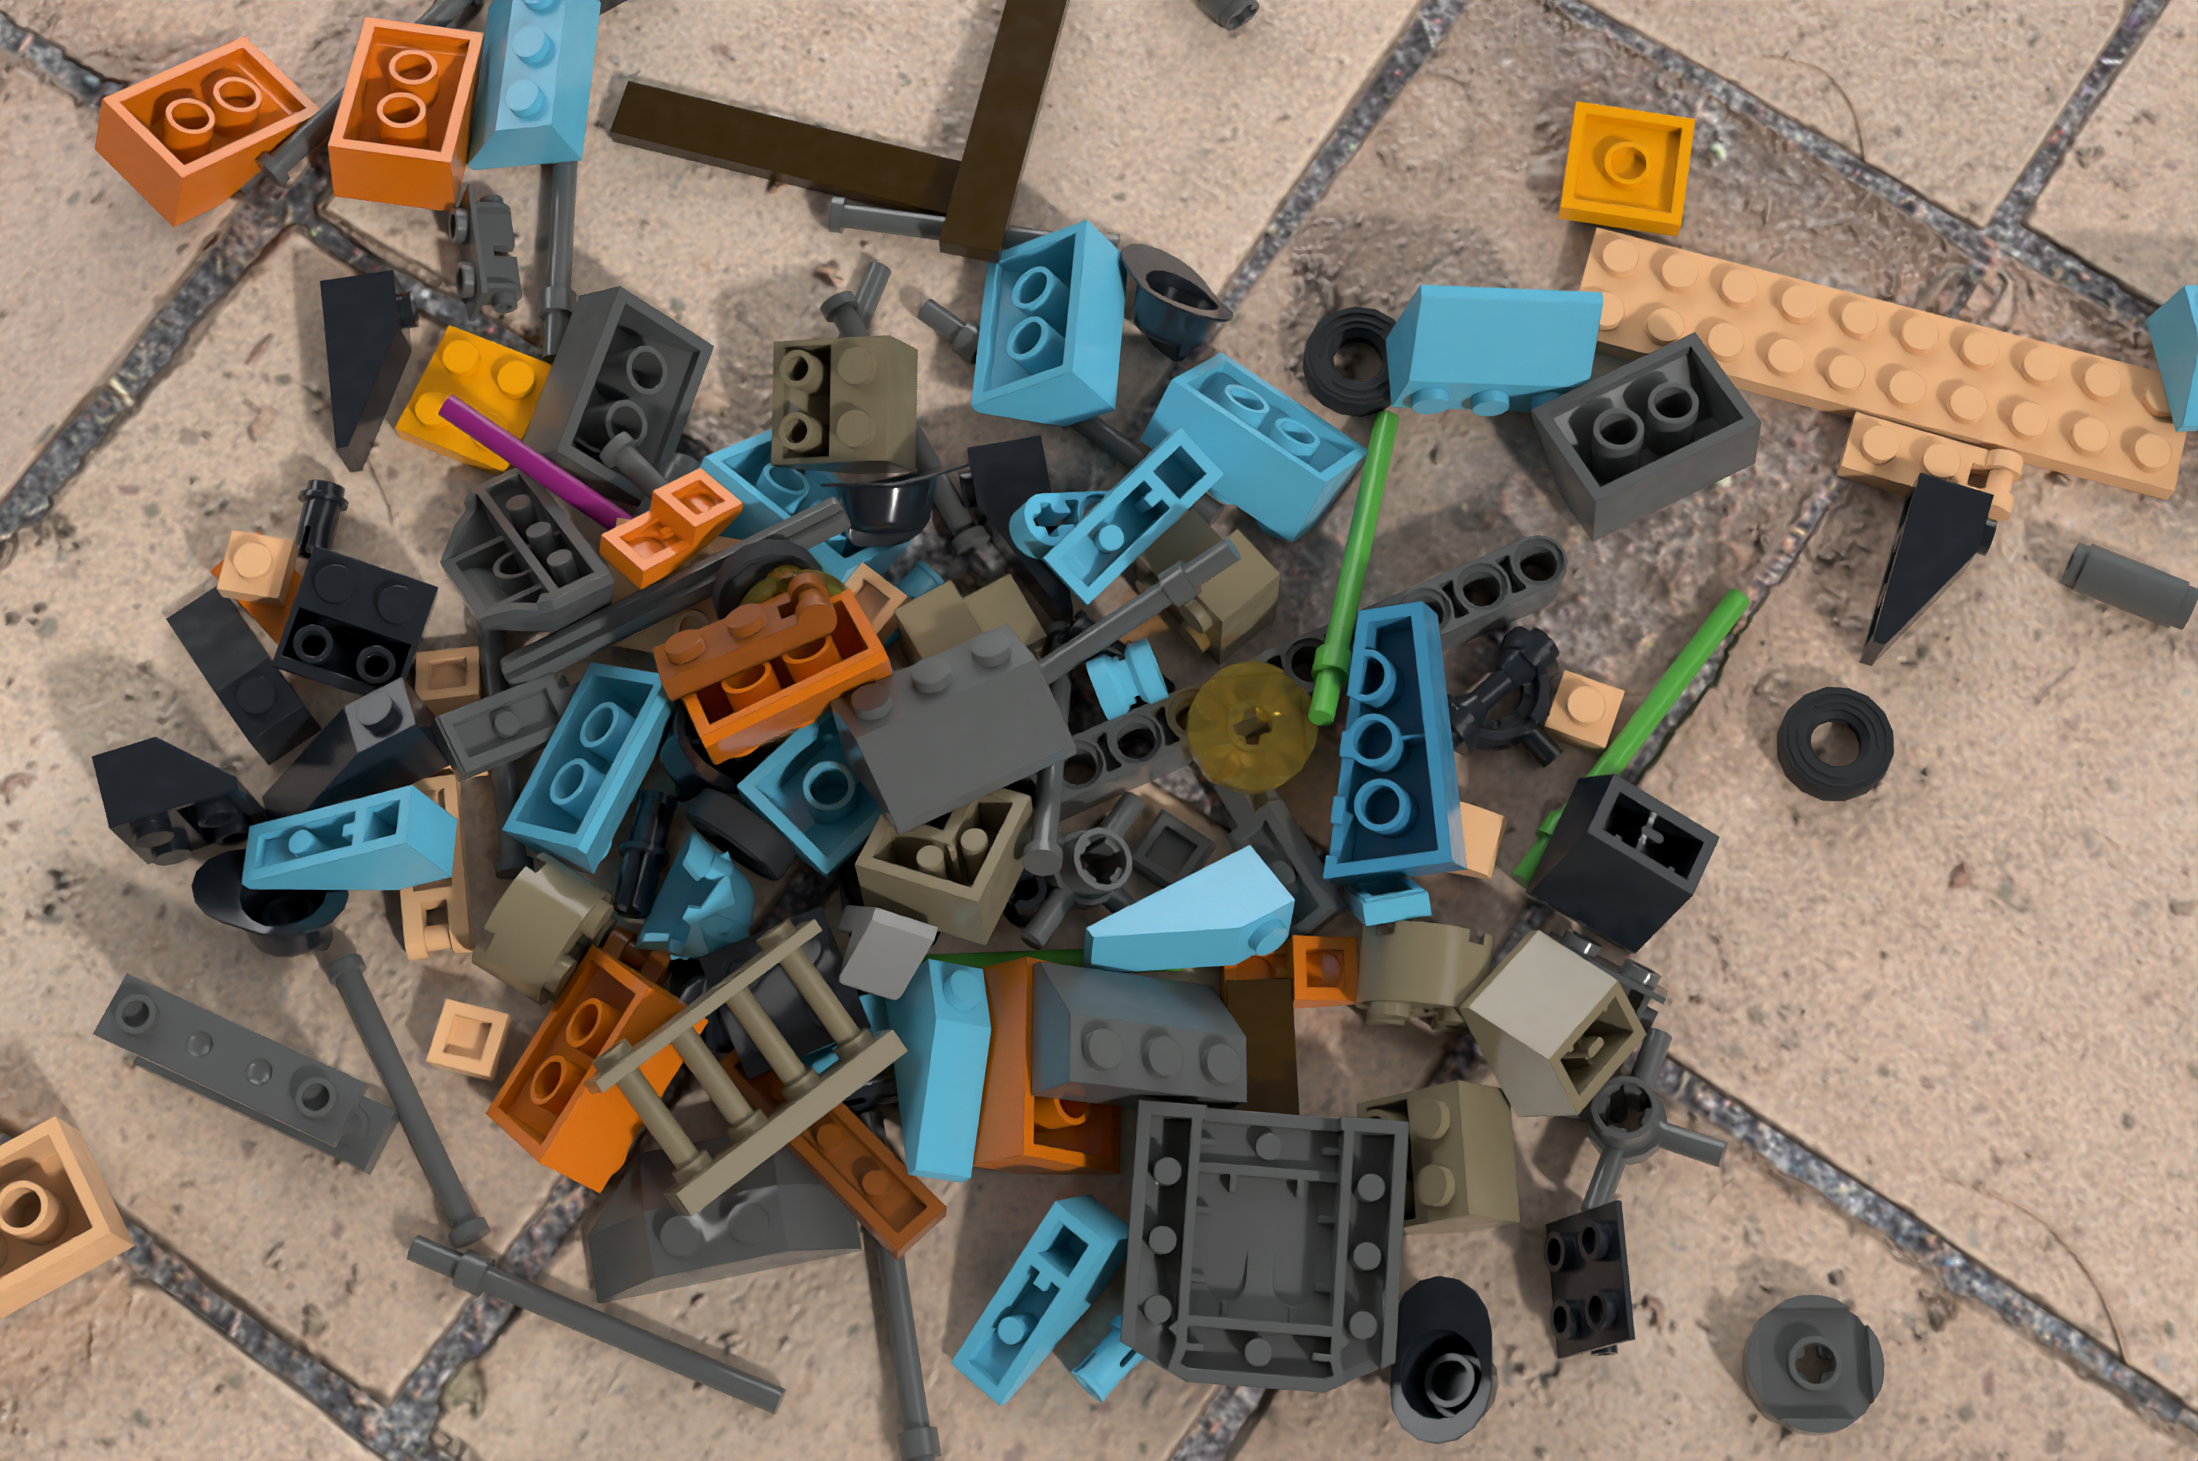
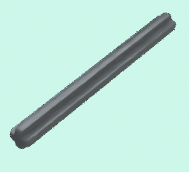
[500,497,851,687]

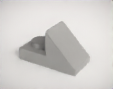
[838,905,938,1000]

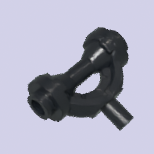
[1447,626,1563,768]

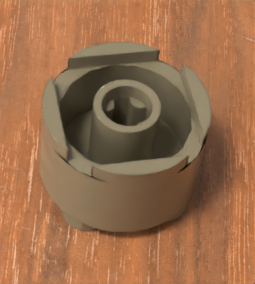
[472,852,618,1005]
[1355,921,1494,1034]

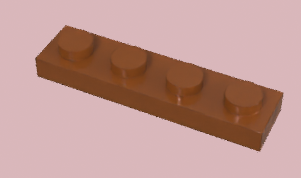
[719,1049,947,1260]

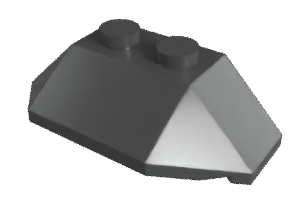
[440,468,615,632]
[588,1136,862,1304]

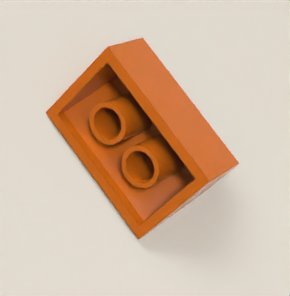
[682,588,893,765]
[485,944,708,1193]
[973,957,1121,1175]

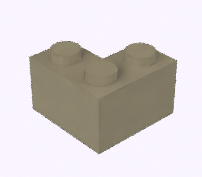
[1135,508,1281,665]
[894,574,1048,666]
[855,788,1033,946]

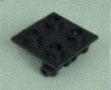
[698,906,872,1080]
[1544,1200,1635,1359]

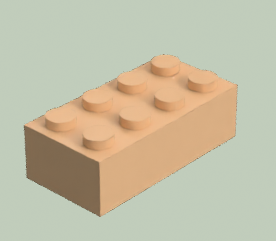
[0,1116,135,1319]

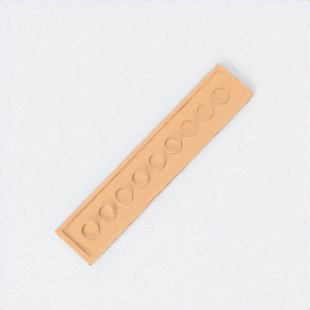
[1579,227,2187,500]

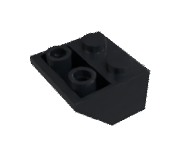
[271,545,439,697]
[92,737,268,866]
[1525,774,1720,954]

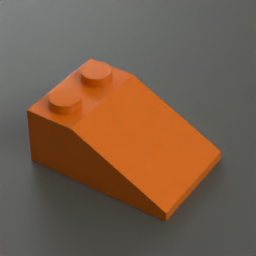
[328,17,485,212]
[95,36,320,227]

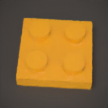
[1558,101,1695,237]
[394,325,552,476]

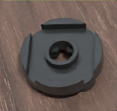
[1743,1295,1884,1436]

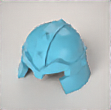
[635,830,755,960]

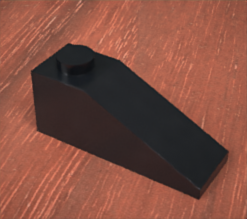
[320,270,419,473]
[958,435,1074,622]
[1859,473,1997,666]
[166,586,322,765]
[262,677,450,821]

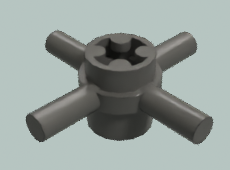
[1020,792,1145,950]
[1566,1028,1728,1212]

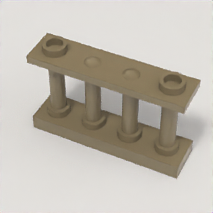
[583,918,908,1216]

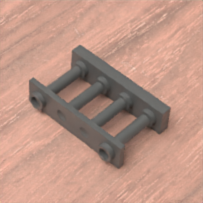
[93,973,400,1175]

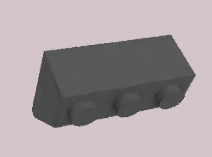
[523,286,714,507]
[1531,332,1761,542]
[830,623,1077,835]
[1031,961,1247,1109]

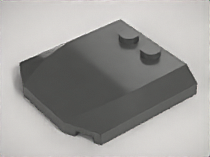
[1120,1100,1409,1393]

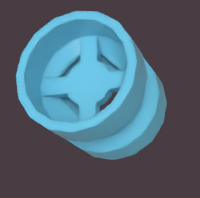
[1086,637,1169,721]

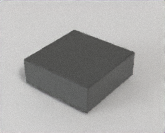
[1131,809,1216,889]

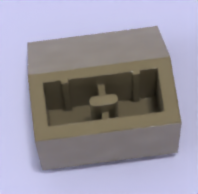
[771,335,918,474]
[1458,930,1647,1117]
[1356,1080,1520,1235]

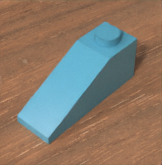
[1042,428,1224,606]
[241,785,457,890]
[1083,845,1295,973]
[886,959,991,1183]
[951,1194,1128,1406]

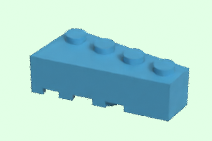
[1323,601,1467,886]

